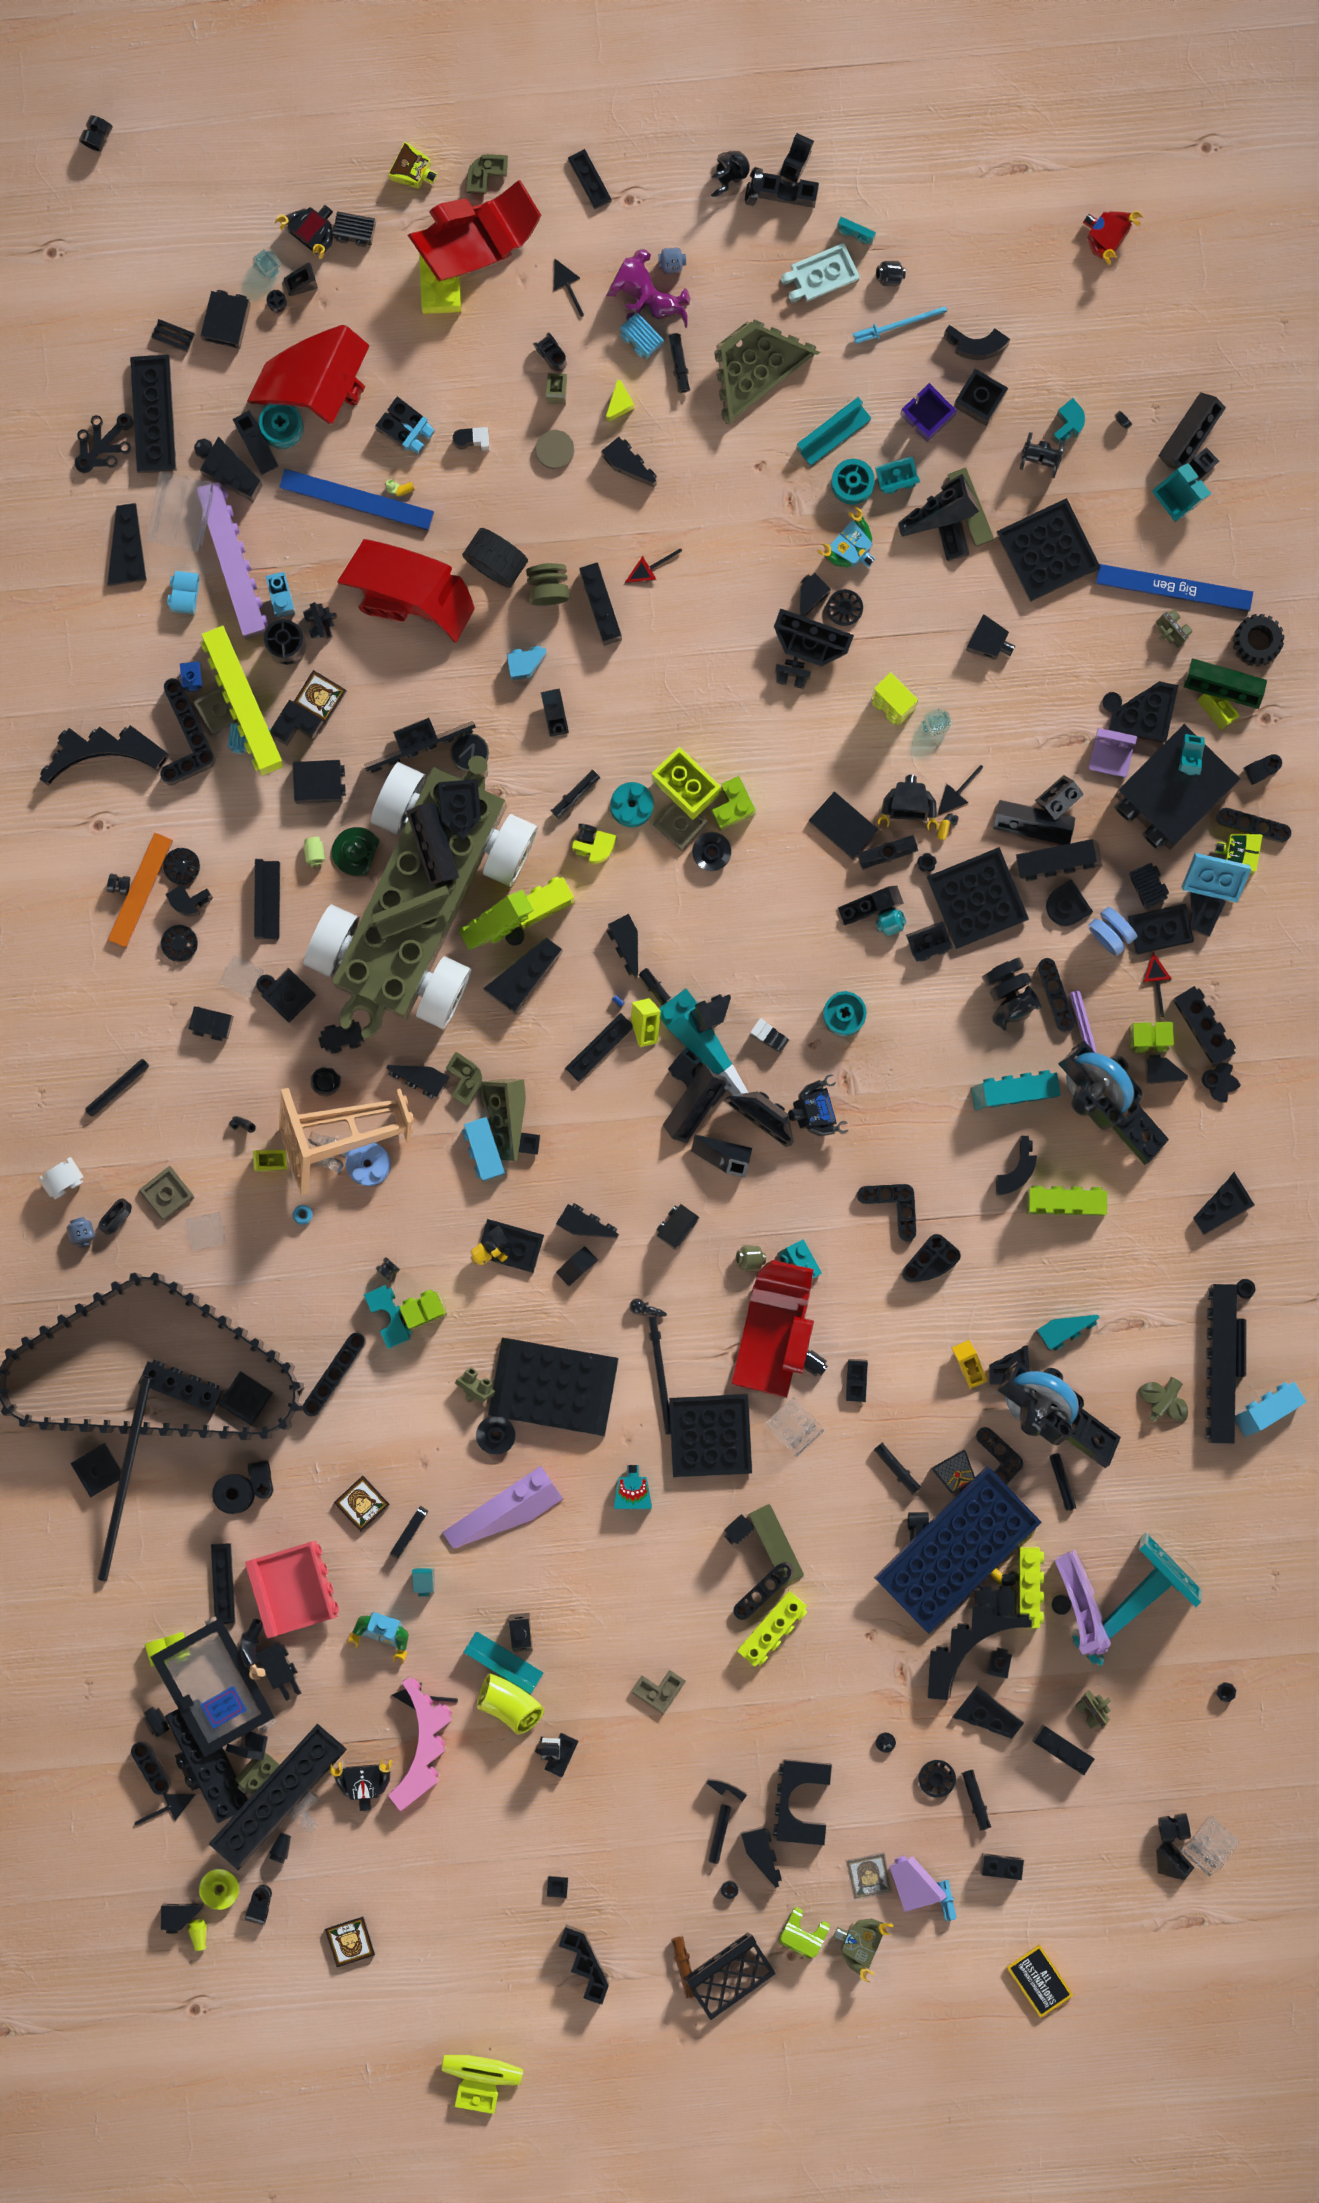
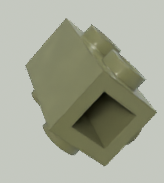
[235,1752,279,1795]

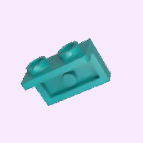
[875,456,920,494]
[777,1239,822,1279]

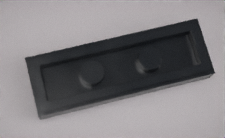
[568,149,612,210]

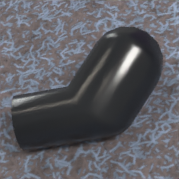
[229,1116,256,1133]

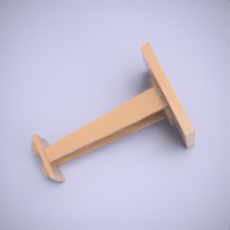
[279,1088,414,1195]

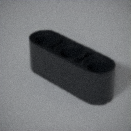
[131,1741,171,1795]

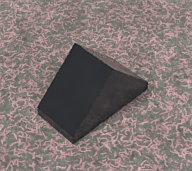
[284,263,318,296]
[556,1246,598,1287]

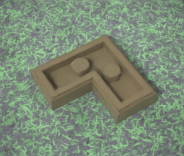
[631,1670,686,1714]

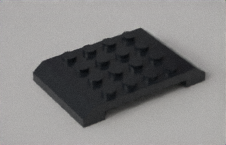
[488,1337,619,1436]

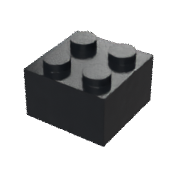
[953,369,1008,426]

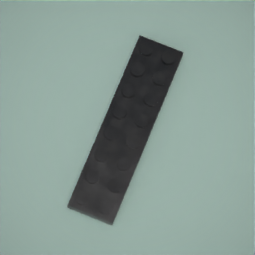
[209,1723,347,1870]

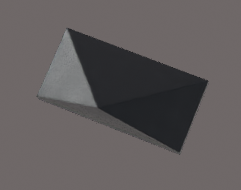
[1156,1842,1194,1880]

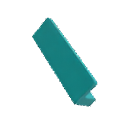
[796,397,871,465]
[463,1632,543,1694]

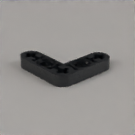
[857,1184,916,1242]
[976,1427,1023,1485]

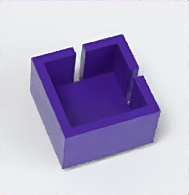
[900,383,957,442]

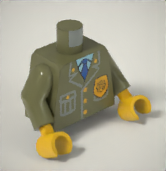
[833,1918,893,1982]

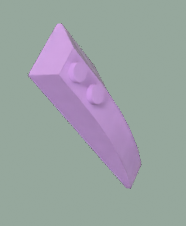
[442,1466,563,1549]

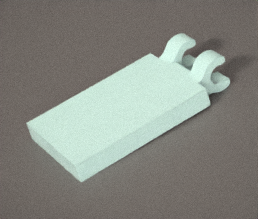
[780,243,860,303]

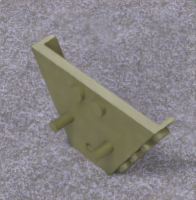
[714,320,821,424]

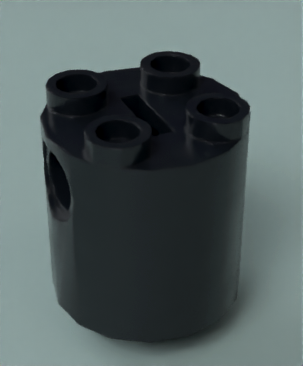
[264,619,306,665]

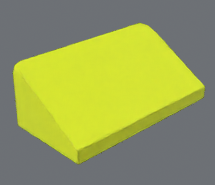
[1197,694,1240,730]

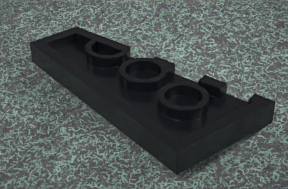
[107,503,147,586]

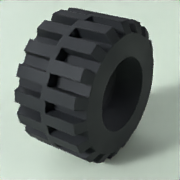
[1232,614,1285,666]

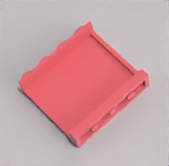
[245,1540,339,1638]

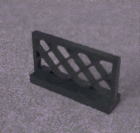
[682,1932,776,2020]

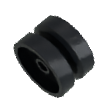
[981,957,1033,1002]

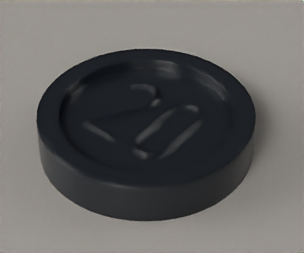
[1102,692,1122,712]
[1051,1595,1071,1615]

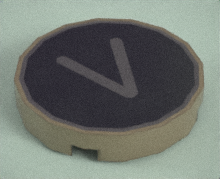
[450,733,489,772]

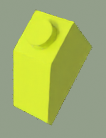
[631,998,661,1047]

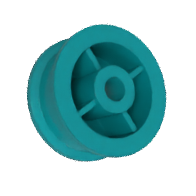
[831,458,875,505]
[610,782,654,827]

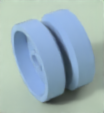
[1088,906,1138,956]

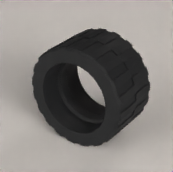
[462,528,528,588]

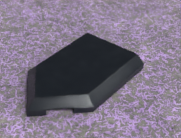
[438,779,481,840]

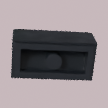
[938,522,969,561]

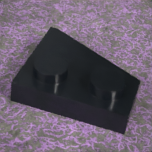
[1190,892,1226,938]
[989,1345,1029,1386]

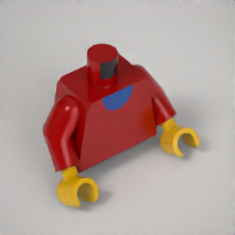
[1083,211,1143,265]

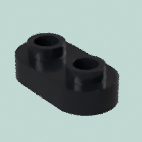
[98,1198,132,1235]

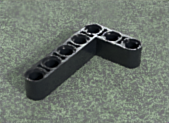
[160,678,216,785]

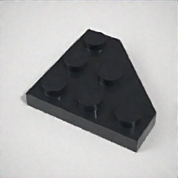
[1108,681,1178,743]

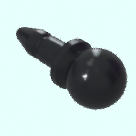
[629,1299,667,1317]

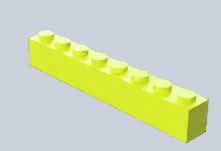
[200,626,283,776]

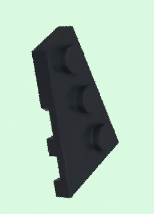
[1193,1172,1255,1236]
[952,1685,1024,1739]

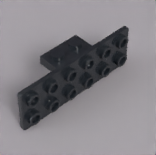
[364,717,476,773]
[165,1699,248,1823]

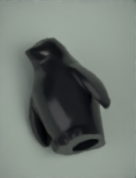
[992,985,1042,1031]

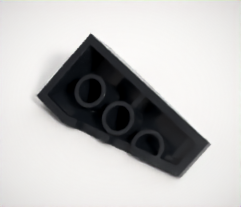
[898,474,979,537]

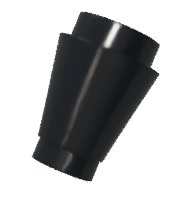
[269,1832,291,1864]

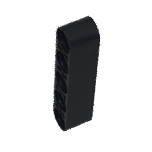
[303,1333,366,1416]

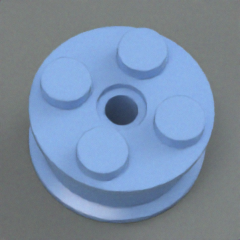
[345,1143,391,1186]

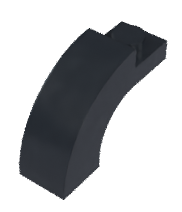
[944,325,1010,360]
[996,1136,1037,1196]

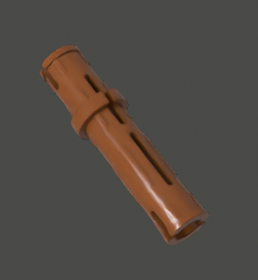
[671,1936,697,1998]

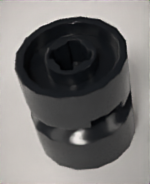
[79,115,113,152]
[1158,1813,1191,1843]

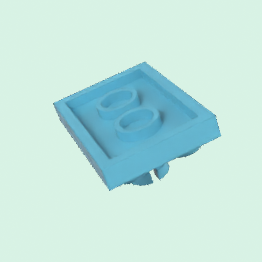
[1181,853,1251,903]

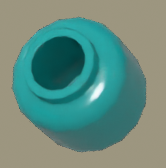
[876,907,906,936]

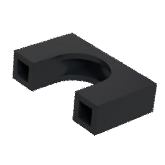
[773,1759,832,1846]

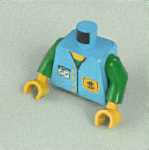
[817,507,876,568]
[347,1612,409,1664]

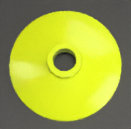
[199,1869,239,1910]

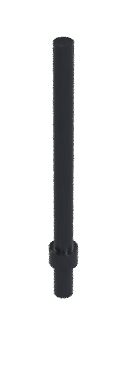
[649,1316,671,1435]

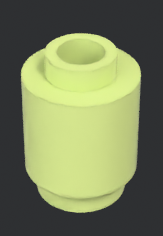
[303,837,325,867]

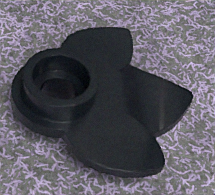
[1202,1063,1241,1103]

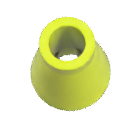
[187,1919,207,1951]

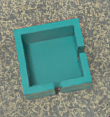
[1152,463,1211,522]

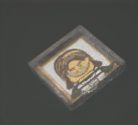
[845,1852,893,1901]

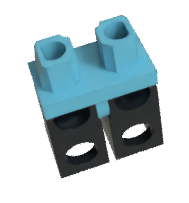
[375,396,435,454]

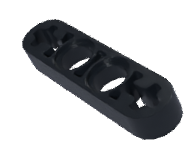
[1216,808,1291,843]
[1038,958,1075,1032]
[733,1562,794,1620]

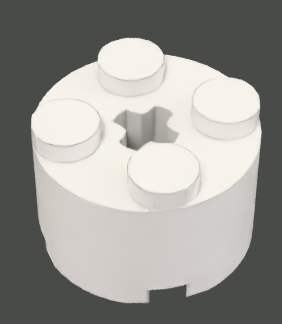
[38,1157,84,1199]

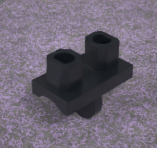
[303,602,337,639]
[775,657,811,689]

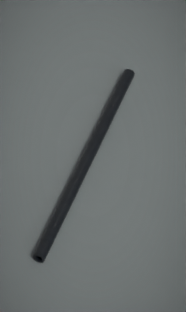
[98,1375,152,1581]

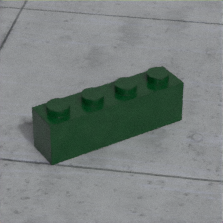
[1183,658,1267,709]

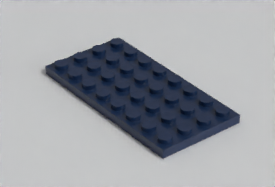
[874,1466,1042,1634]

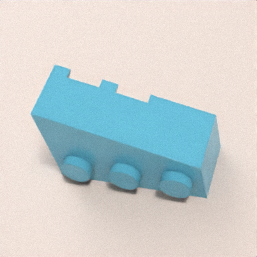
[1235,1382,1306,1437]

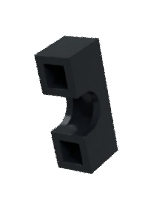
[758,173,819,208]
[668,1047,732,1107]
[1032,1724,1095,1775]

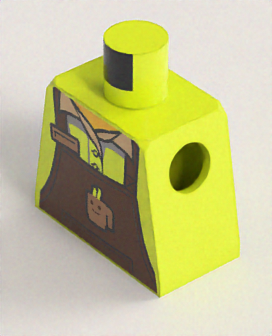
[388,142,438,188]

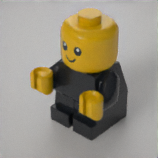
[470,1226,514,1265]

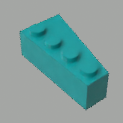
[971,1070,1061,1111]

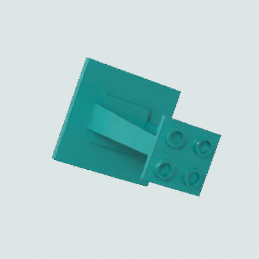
[1072,1532,1202,1666]

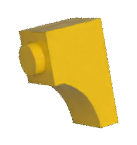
[951,1340,987,1389]

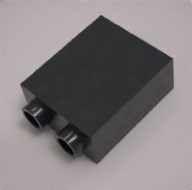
[1114,724,1241,850]

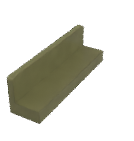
[372,886,455,939]
[749,1504,804,1586]

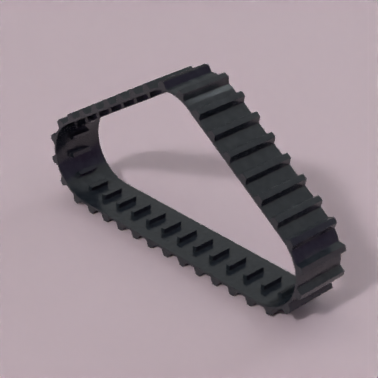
[0,1272,305,1440]

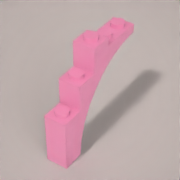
[388,1676,453,1811]

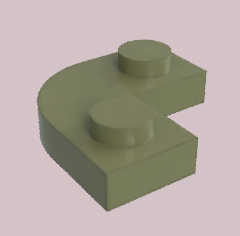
[467,154,508,194]
[446,1052,482,1106]

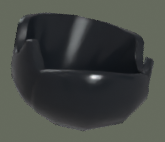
[310,1067,341,1097]

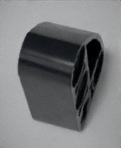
[901,1234,961,1283]

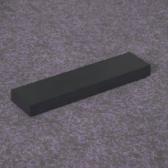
[565,1013,633,1082]
[211,1543,236,1624]

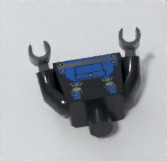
[788,1075,848,1136]

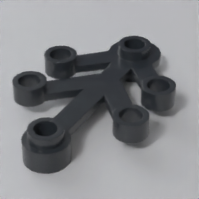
[75,413,133,473]

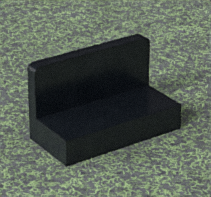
[226,1731,268,1760]

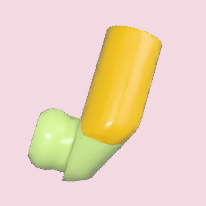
[385,479,415,497]

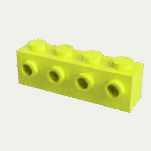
[1018,1547,1044,1628]
[737,1590,807,1667]

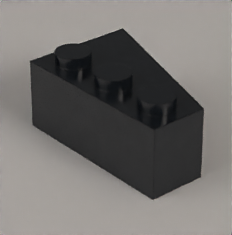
[200,436,263,502]

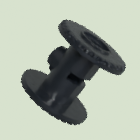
[1019,432,1064,478]
[212,1474,255,1514]

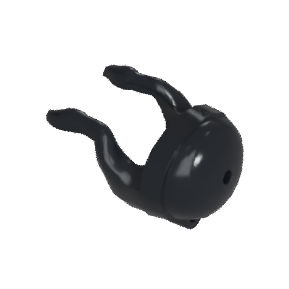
[711,151,750,197]

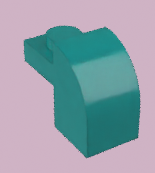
[1052,398,1085,444]
[1179,734,1205,775]

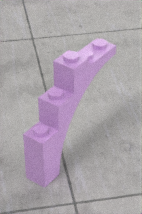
[1054,1549,1111,1656]

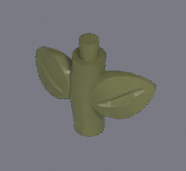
[1138,1377,1188,1422]

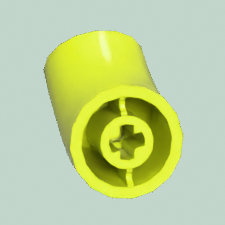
[477,1673,545,1735]

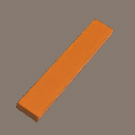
[108,832,173,948]

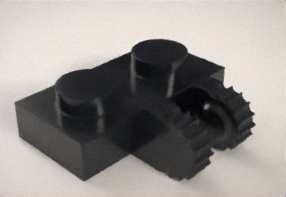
[535,1733,579,1777]

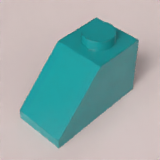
[412,1568,434,1596]

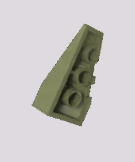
[480,1078,526,1161]

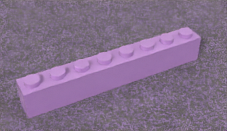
[197,482,269,639]

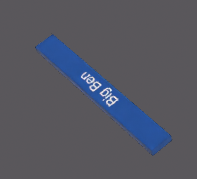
[1096,564,1253,612]

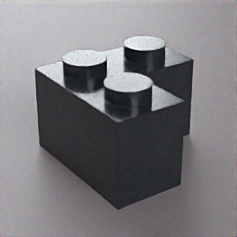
[269,699,324,746]

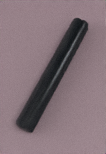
[85,1059,149,1116]

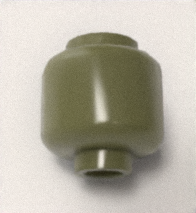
[736,1245,766,1272]

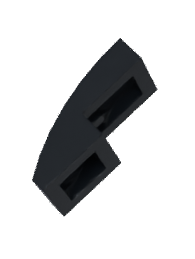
[1189,447,1219,481]
[846,1359,868,1402]
[706,1778,747,1802]

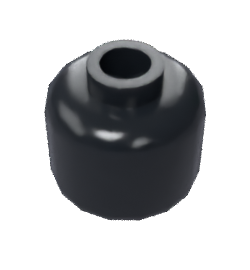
[876,261,906,286]

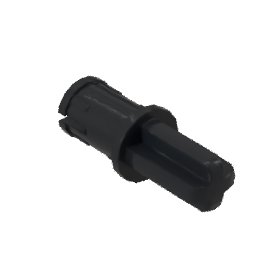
[639,968,671,1005]

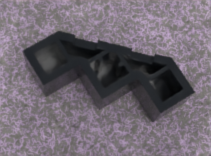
[559,1925,609,2005]

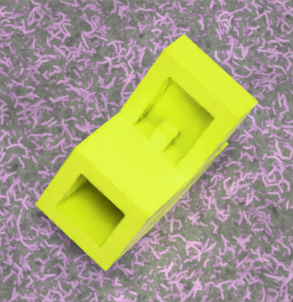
[572,830,616,864]

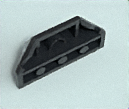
[774,608,854,667]
[724,1091,794,1147]

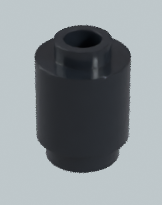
[804,1350,828,1377]
[142,1707,170,1737]

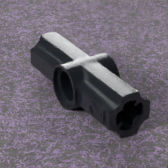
[857,835,919,870]

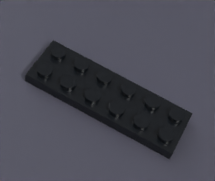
[130,354,177,473]

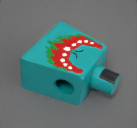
[614,1465,652,1509]

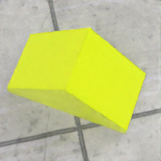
[606,379,634,422]
[253,1150,287,1172]

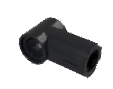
[908,1512,929,1542]

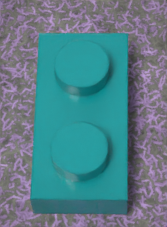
[837,216,876,244]

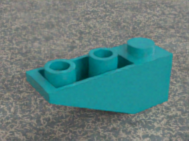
[1036,1315,1100,1351]

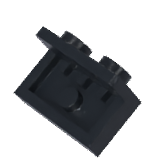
[906,921,953,962]

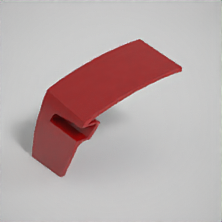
[407,180,542,281]
[337,539,475,643]

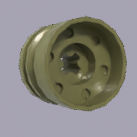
[526,563,570,606]

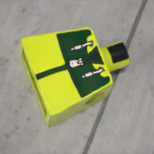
[1214,834,1262,874]

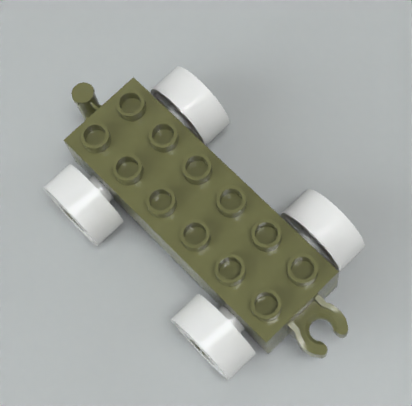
[303,756,538,1039]

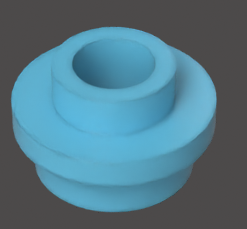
[293,1205,313,1225]

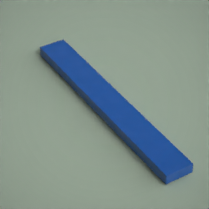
[279,469,434,531]

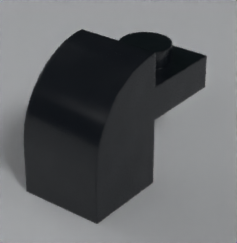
[779,133,814,183]
[165,885,213,917]

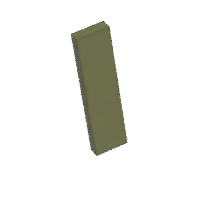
[947,467,994,547]

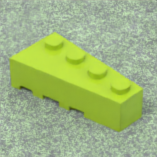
[1026,1186,1107,1216]

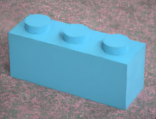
[462,1117,505,1181]

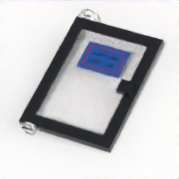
[150,1616,278,1757]

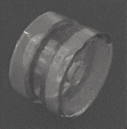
[308,1131,350,1174]

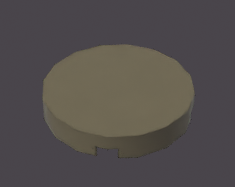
[535,430,574,469]

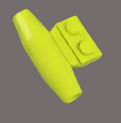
[441,2055,523,2114]

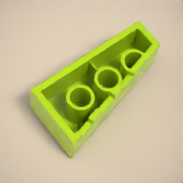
[458,890,534,951]

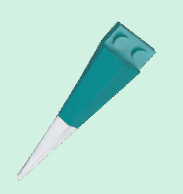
[659,988,748,1095]

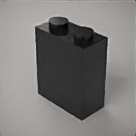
[200,290,251,349]
[293,760,346,804]

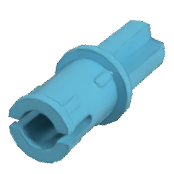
[936,1880,956,1921]

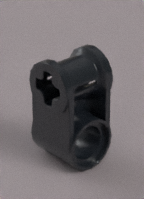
[533,332,567,371]
[1243,754,1282,785]
[248,1460,273,1499]
[245,1884,272,1925]

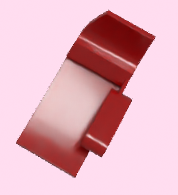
[731,1260,814,1398]

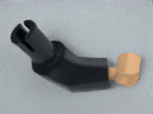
[239,1618,265,1680]

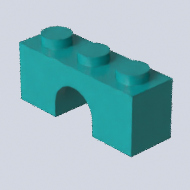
[364,1285,412,1349]

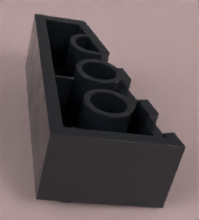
[1016,839,1103,882]
[483,937,563,1014]

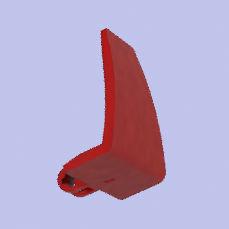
[247,325,369,424]

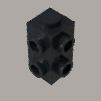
[318,1019,365,1054]

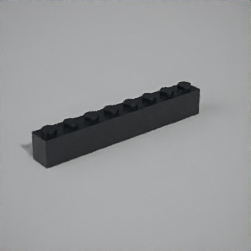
[1205,1284,1237,1444]

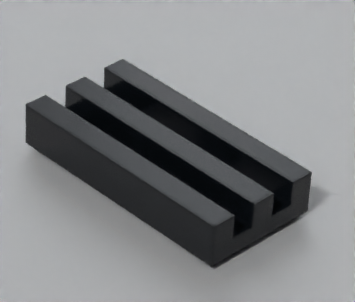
[151,319,195,352]

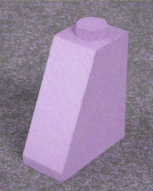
[889,1855,947,1912]

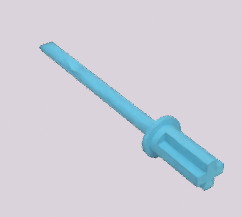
[852,306,947,344]

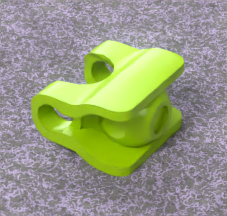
[778,1907,830,1959]

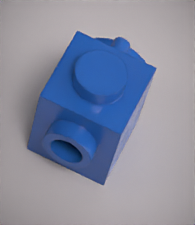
[180,661,204,692]

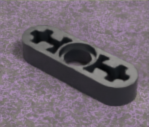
[390,1505,429,1559]

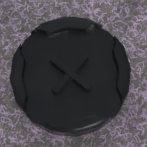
[744,167,763,207]

